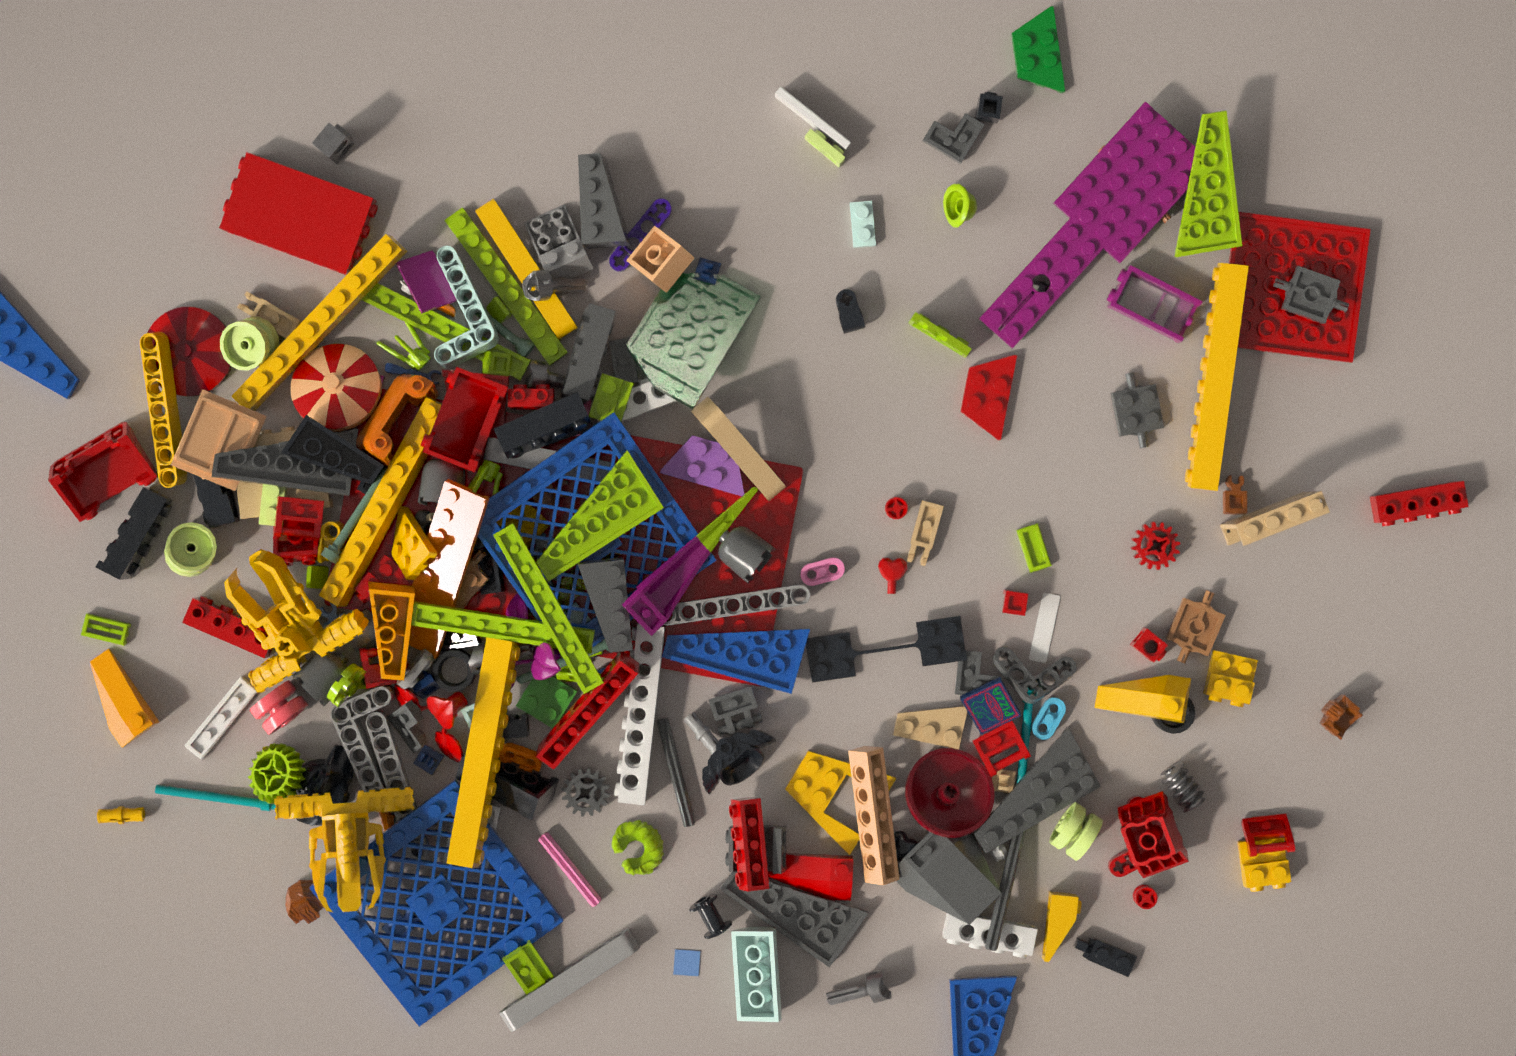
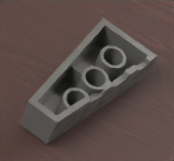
[578,153,631,249]
[560,303,616,404]
[577,557,633,653]

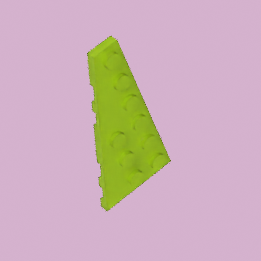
[536,450,664,582]

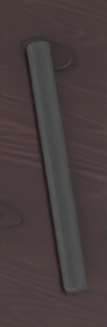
[985,830,1026,951]

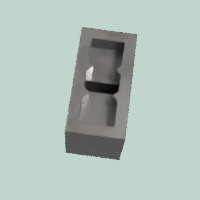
[312,123,354,164]

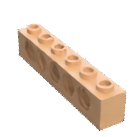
[848,746,900,885]

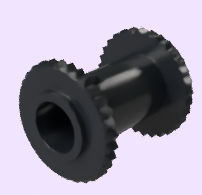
[689,894,732,939]

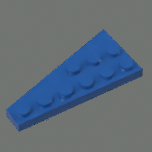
[949,976,1017,1056]

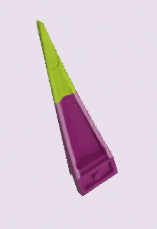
[622,487,758,636]

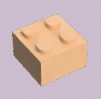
[626,225,694,293]

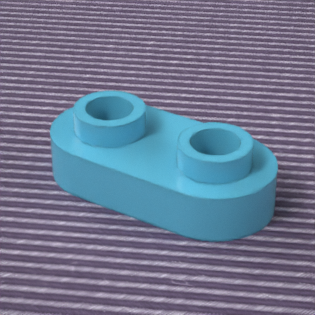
[1031,697,1066,740]

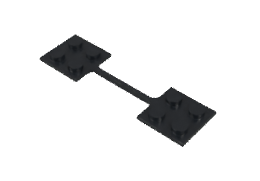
[806,616,967,683]

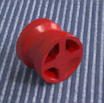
[885,497,908,519]
[1132,884,1158,909]

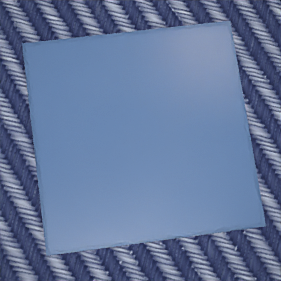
[673,949,700,976]

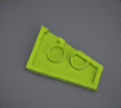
[908,312,971,358]

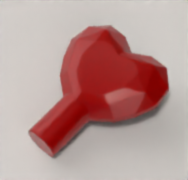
[878,558,907,594]

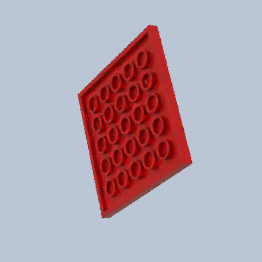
[1229,212,1371,363]

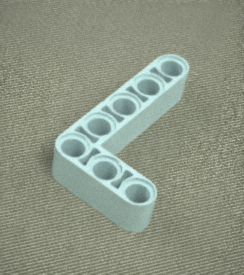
[434,246,499,369]

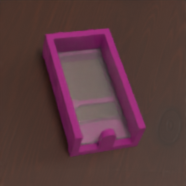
[1106,265,1203,343]

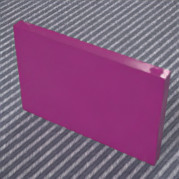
[396,250,457,314]

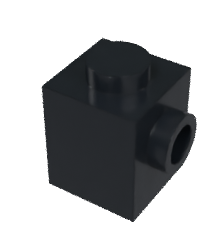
[975,92,1003,123]

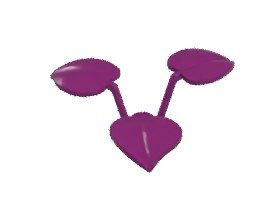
[506,593,561,689]

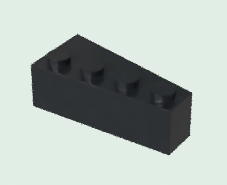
[494,392,593,459]
[281,415,384,484]
[192,474,240,528]
[95,487,172,580]
[455,754,559,820]

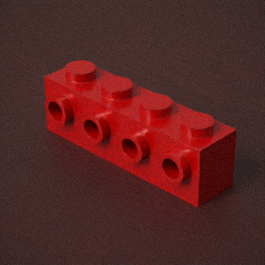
[1370,481,1469,527]
[182,595,273,658]
[729,797,769,892]

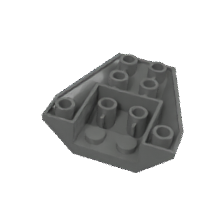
[897,832,1002,925]

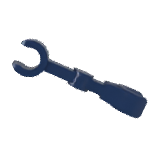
[385,363,442,385]

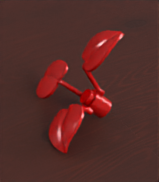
[394,685,468,763]

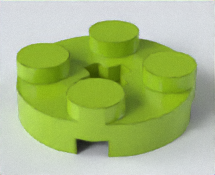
[327,663,366,707]

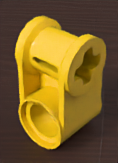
[318,521,345,563]

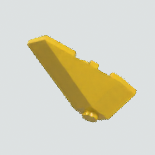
[1094,675,1191,723]

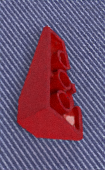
[768,853,853,901]

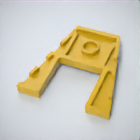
[785,750,896,855]

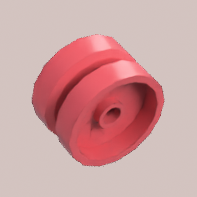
[249,680,309,735]

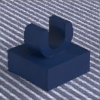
[693,257,721,286]
[412,670,441,699]
[413,744,445,775]

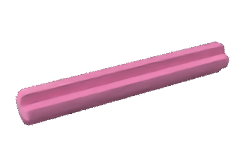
[538,832,602,907]

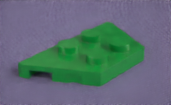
[1011,6,1065,93]

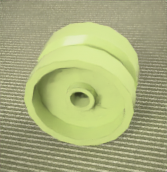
[220,317,279,370]
[164,522,217,577]
[1049,802,1103,861]

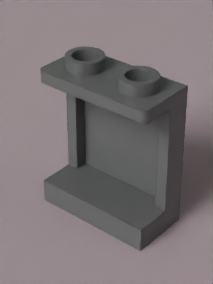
[725,825,786,874]

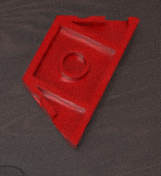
[960,355,1017,440]

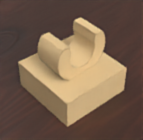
[991,769,1016,793]

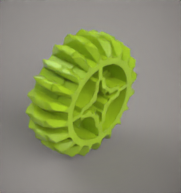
[247,743,306,804]

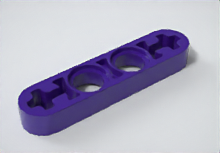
[609,198,672,272]

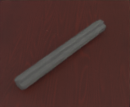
[657,718,695,827]

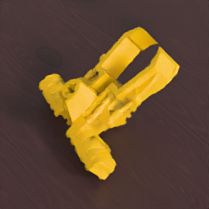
[224,549,369,693]
[274,787,414,913]

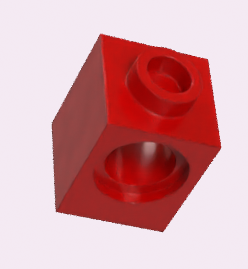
[1130,627,1168,663]

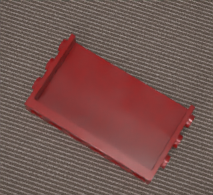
[219,152,378,275]

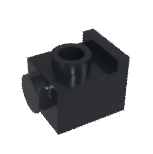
[502,713,530,739]

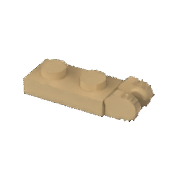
[237,291,302,338]
[907,500,944,566]

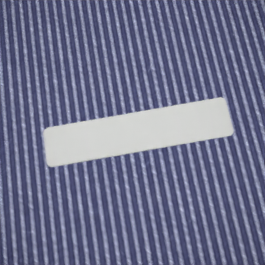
[1029,593,1060,663]

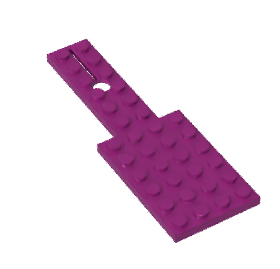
[979,101,1195,349]

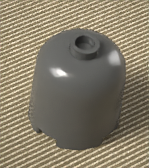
[418,459,466,507]
[718,526,776,583]
[292,651,349,707]

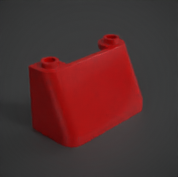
[420,367,508,472]
[48,422,157,522]

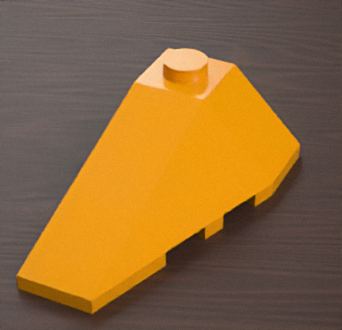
[90,649,160,748]

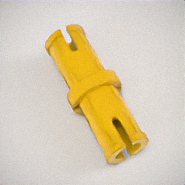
[97,806,146,824]

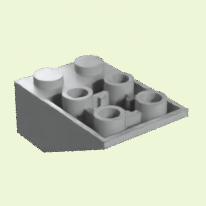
[524,204,593,279]

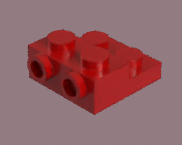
[508,384,556,410]
[273,520,320,567]
[354,554,414,604]

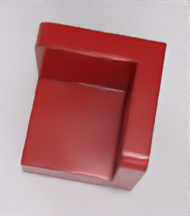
[1002,590,1028,616]

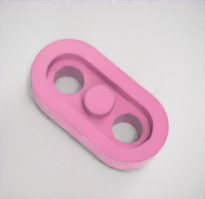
[800,558,845,586]

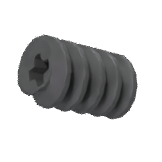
[1161,761,1206,813]

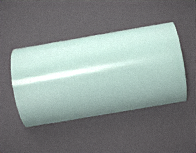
[731,927,782,1022]

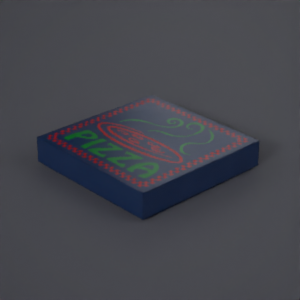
[960,677,1021,735]

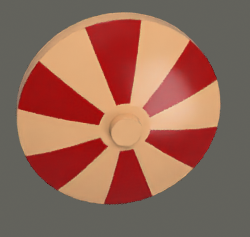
[291,344,382,432]

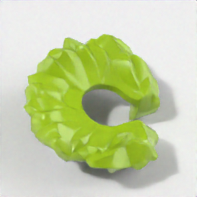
[612,820,664,876]

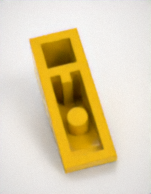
[1042,891,1082,962]

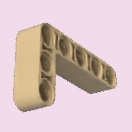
[691,396,786,501]

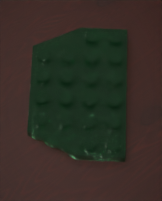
[626,273,761,410]

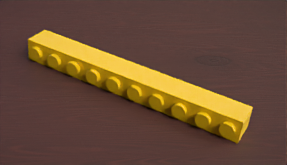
[231,234,408,411]
[1185,263,1249,491]
[319,397,442,607]
[447,637,520,868]

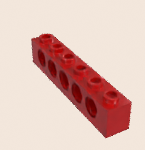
[536,651,639,770]

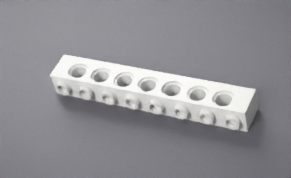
[614,623,665,805]

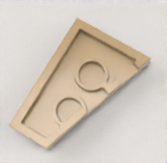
[893,706,967,750]

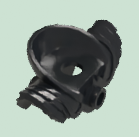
[702,730,777,795]
[296,744,354,826]

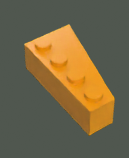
[368,582,415,681]

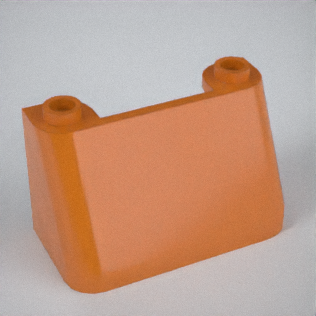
[356,374,439,468]

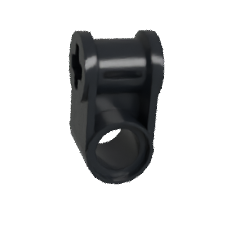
[836,289,866,334]

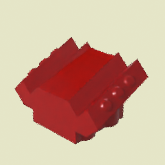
[1117,791,1189,878]

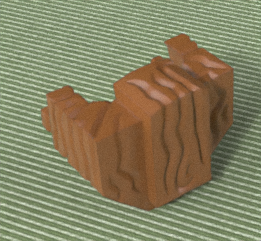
[1319,694,1363,740]
[285,880,324,924]

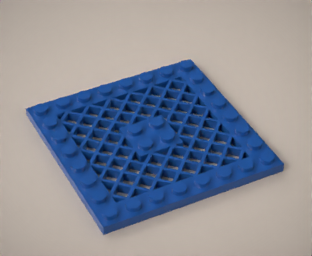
[478,412,716,647]
[310,779,563,1027]

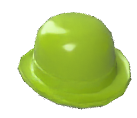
[943,184,977,227]

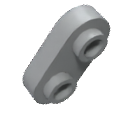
[397,649,433,689]

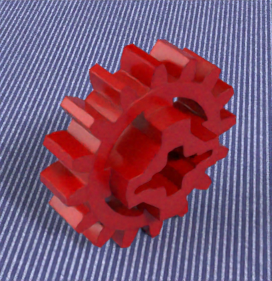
[1130,522,1181,570]

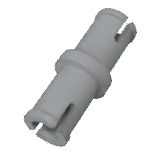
[684,712,718,755]

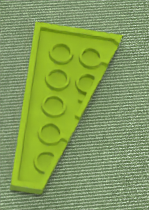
[1174,110,1242,257]

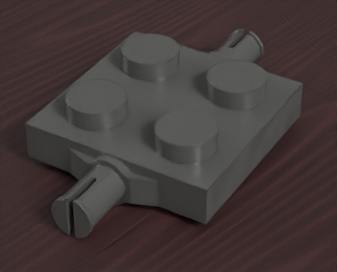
[1273,266,1349,324]
[1111,372,1164,449]

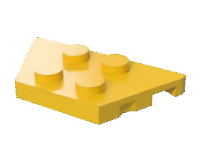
[391,506,437,580]

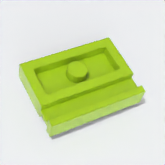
[589,373,634,423]
[502,940,554,995]

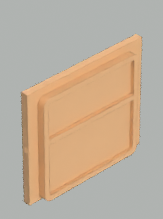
[171,389,267,491]

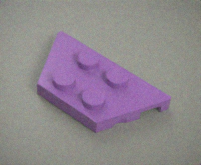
[660,435,744,496]

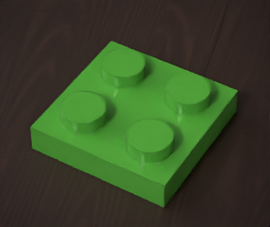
[516,676,578,729]

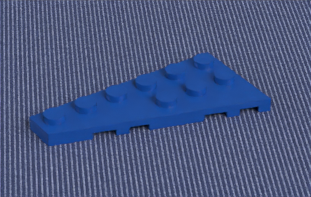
[0,291,80,399]
[662,629,810,694]

